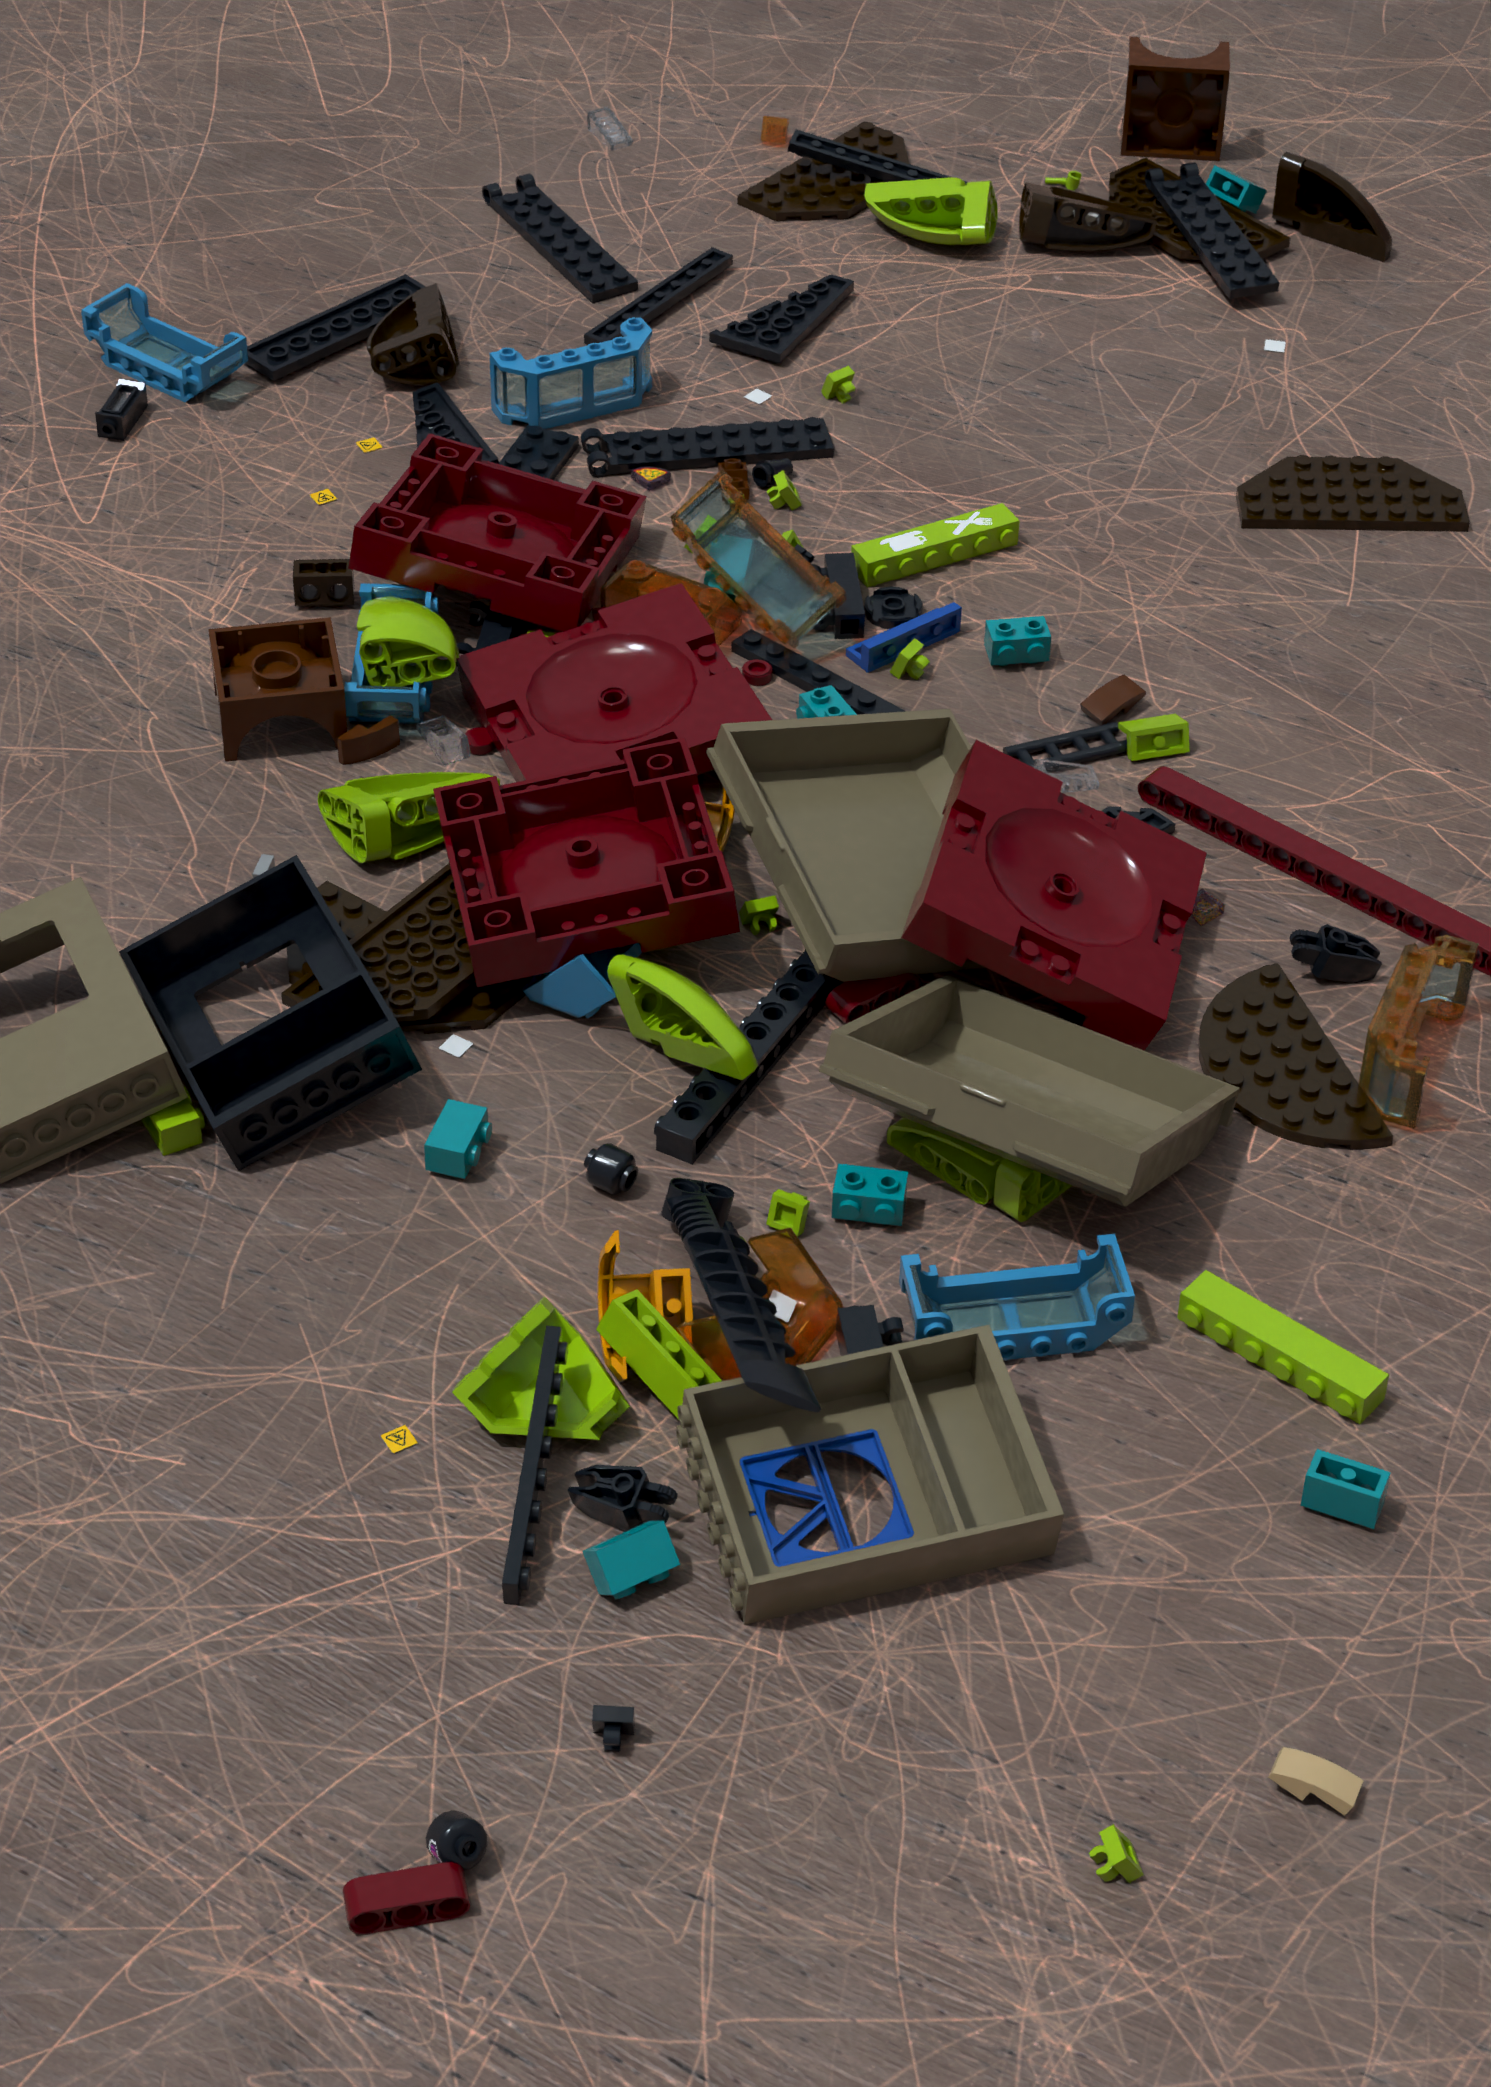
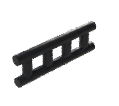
[1003,722,1127,772]

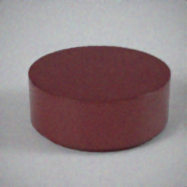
[742,659,772,686]
[464,727,495,755]

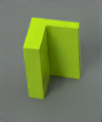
[1118,714,1190,761]

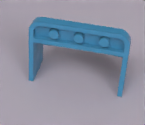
[522,943,642,1018]

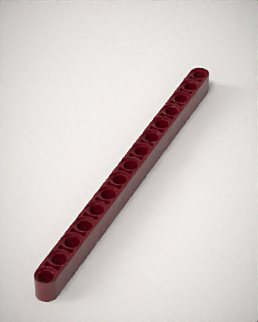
[1137,766,1491,976]

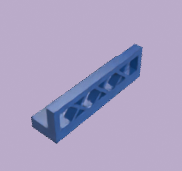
[846,602,962,673]

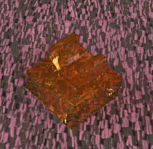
[760,116,789,144]

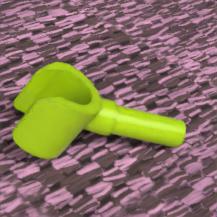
[1045,171,1082,190]

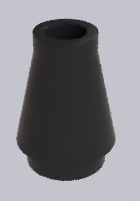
[752,458,793,488]

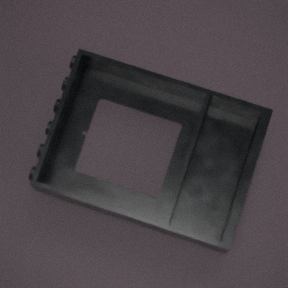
[119,855,422,1171]

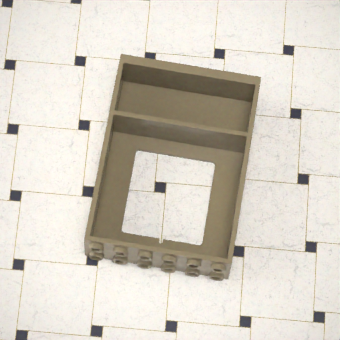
[0,877,188,1184]

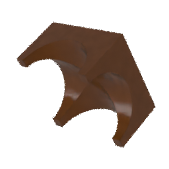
[1121,37,1230,161]
[208,617,347,762]

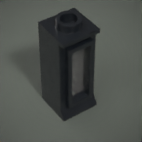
[95,378,148,441]

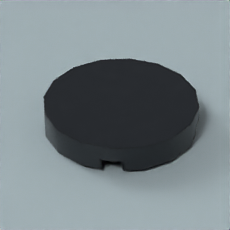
[864,587,923,629]

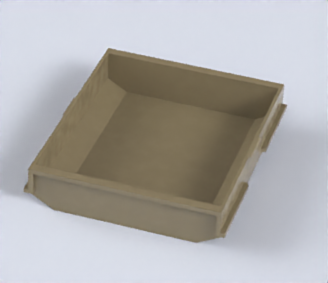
[706,709,986,982]
[819,975,1240,1207]

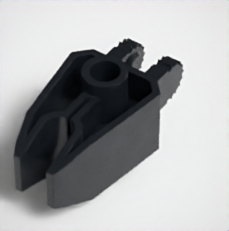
[1290,924,1382,983]
[568,1465,678,1531]

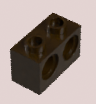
[293,559,355,607]

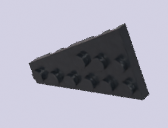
[709,274,854,363]
[413,382,499,464]

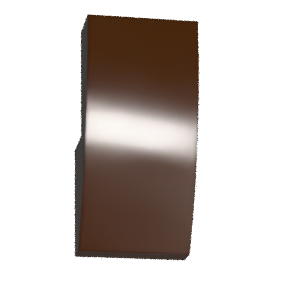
[718,458,749,500]
[1080,674,1146,725]
[337,715,400,765]

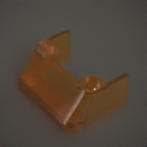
[600,560,742,646]
[677,1228,843,1381]

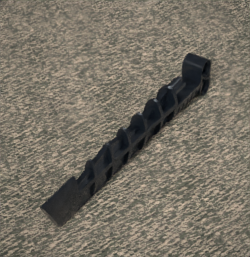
[661,1178,821,1412]

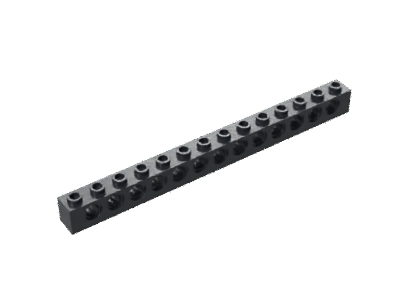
[654,949,844,1165]

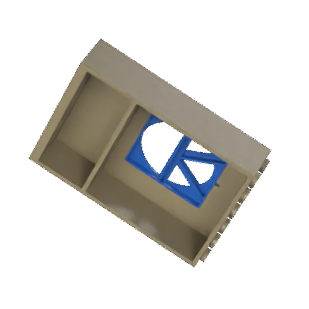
[676,1325,1064,1625]

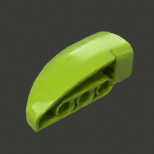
[864,177,998,245]
[357,596,460,689]
[318,772,500,863]
[607,954,758,1080]
[887,1117,1072,1222]

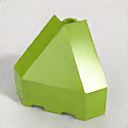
[452,1296,630,1440]

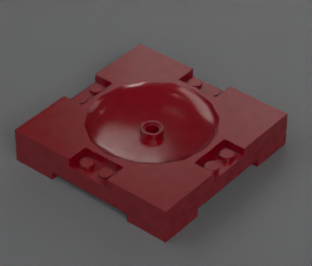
[348,433,647,632]
[456,583,772,782]
[433,737,740,987]
[901,740,1207,1051]

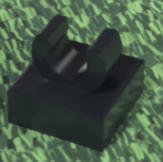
[592,1705,635,1752]

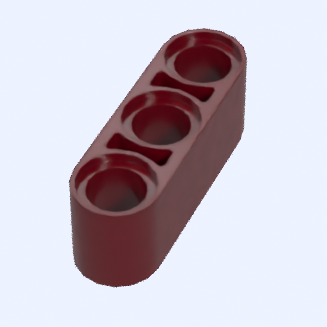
[826,973,921,1024]
[342,1862,470,1934]

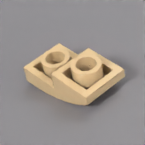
[1268,1747,1364,1816]

